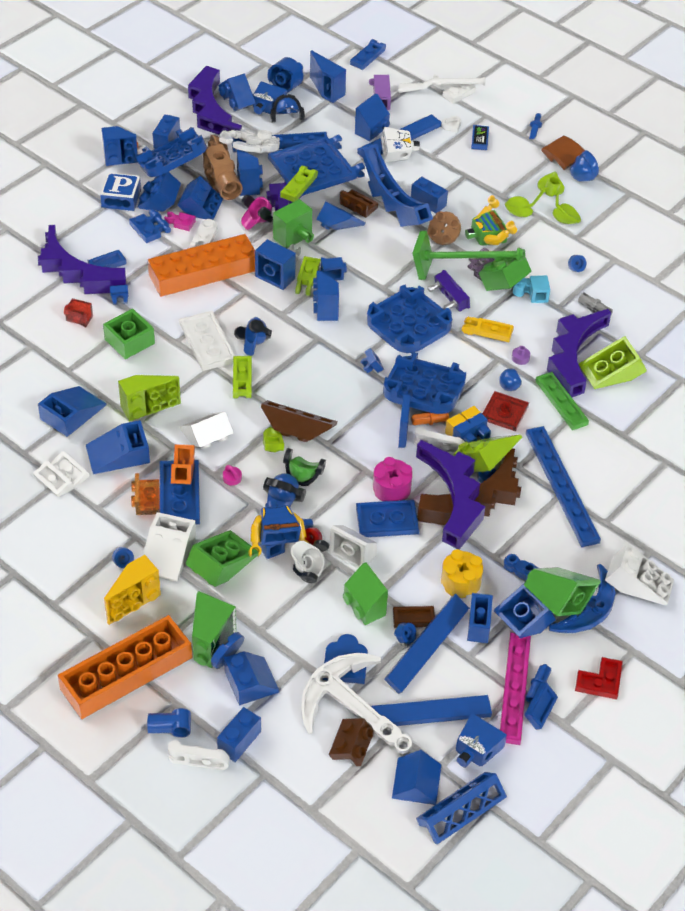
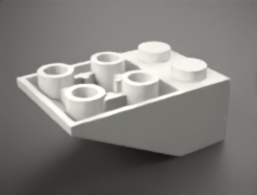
[143,512,196,582]
[605,543,674,605]

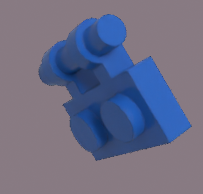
[129,209,171,243]

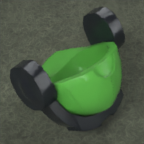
[283,448,326,486]

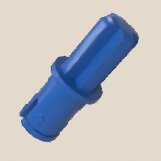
[525,664,551,703]

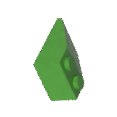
[186,530,258,587]

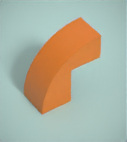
[171,444,195,484]

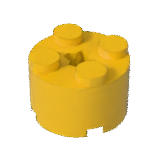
[441,549,483,598]

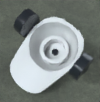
[291,540,330,583]

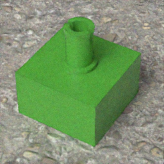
[273,199,314,248]

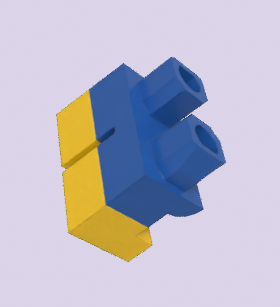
[445,406,491,442]

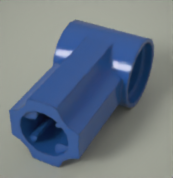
[147,708,191,738]

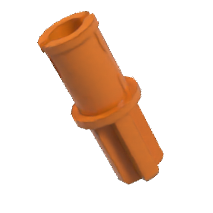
[411,412,449,425]

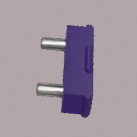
[427,270,470,312]

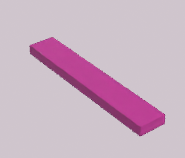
[500,632,531,745]

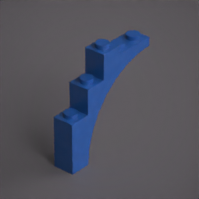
[360,144,433,227]

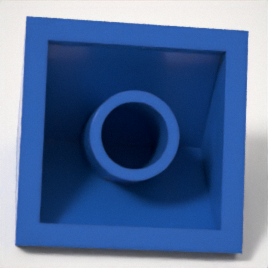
[392,750,442,805]

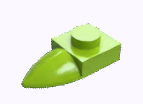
[263,427,284,452]

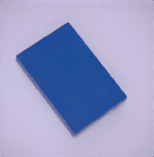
[356,500,419,537]

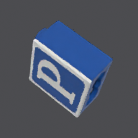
[100,172,141,211]

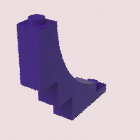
[188,66,242,135]

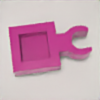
[164,212,196,231]

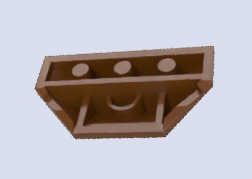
[261,400,338,442]

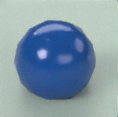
[499,368,522,392]

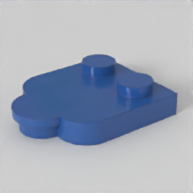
[322,634,368,684]

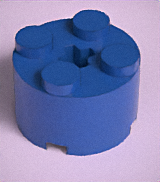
[267,57,304,93]

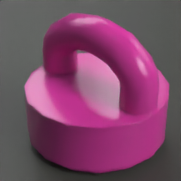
[223,465,242,486]

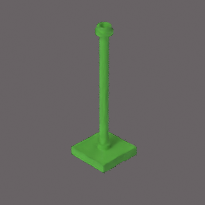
[412,231,525,280]

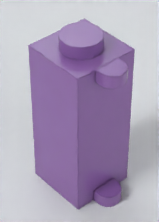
[369,75,391,110]

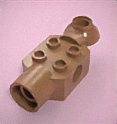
[203,135,243,200]

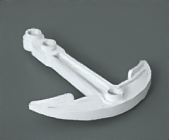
[301,653,413,754]

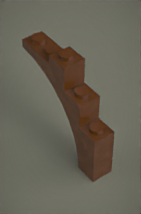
[417,448,522,525]

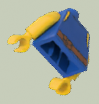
[248,500,310,557]

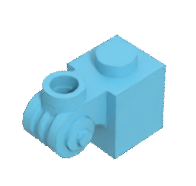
[512,275,550,303]

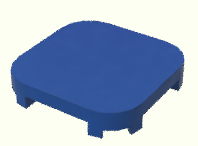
[135,127,207,177]
[367,284,452,353]
[383,352,466,414]

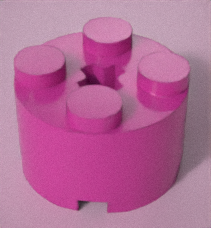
[373,457,412,501]

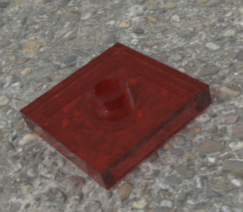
[482,391,529,432]

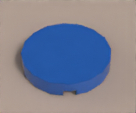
[211,632,245,669]

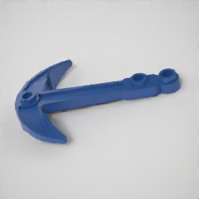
[504,554,616,633]

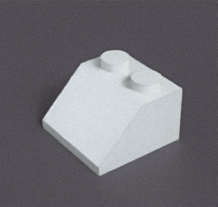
[180,412,233,449]
[330,525,377,568]

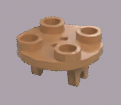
[427,211,461,245]

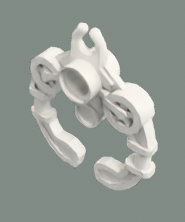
[219,129,280,154]

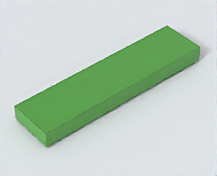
[536,372,589,431]

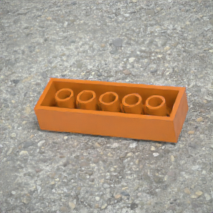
[148,234,255,297]
[58,615,192,719]

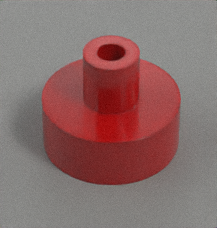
[305,527,322,545]

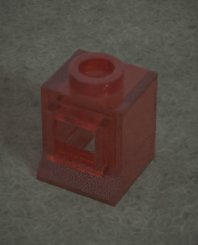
[64,298,93,328]

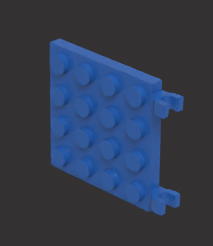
[268,135,365,196]

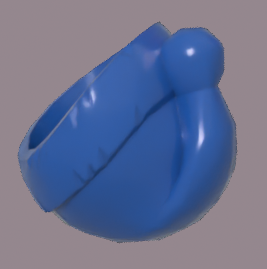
[570,150,599,181]

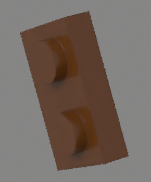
[340,189,378,218]
[328,718,374,766]

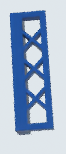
[416,772,507,844]

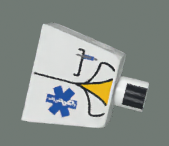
[381,127,420,162]

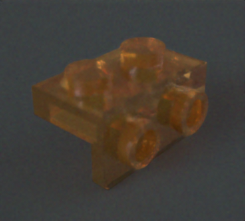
[131,473,160,515]

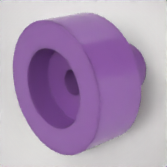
[512,346,530,365]

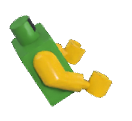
[465,195,517,246]

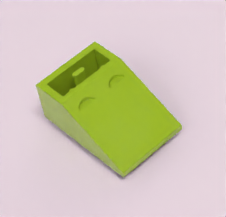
[118,375,181,422]

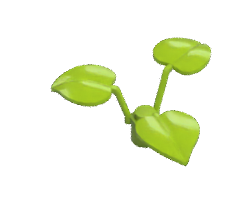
[504,171,581,224]

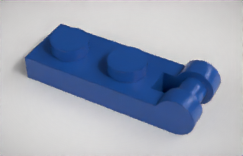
[350,39,386,70]

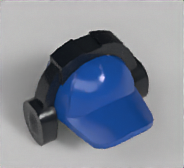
[270,94,305,122]
[234,317,272,356]
[263,473,306,507]

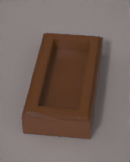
[393,606,435,628]

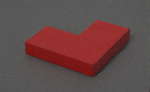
[575,657,623,700]

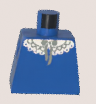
[253,81,287,114]
[456,713,507,768]

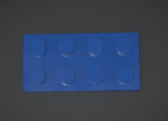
[160,460,200,525]

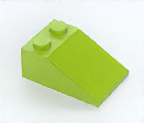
[579,336,647,389]
[453,434,523,472]

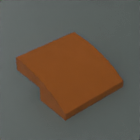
[541,135,585,170]

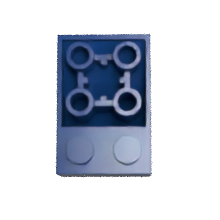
[310,50,346,103]
[38,386,107,437]
[86,420,150,474]

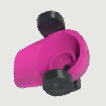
[241,194,273,230]

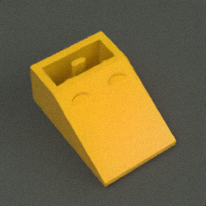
[104,554,161,625]

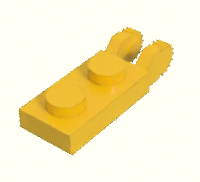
[462,316,514,342]

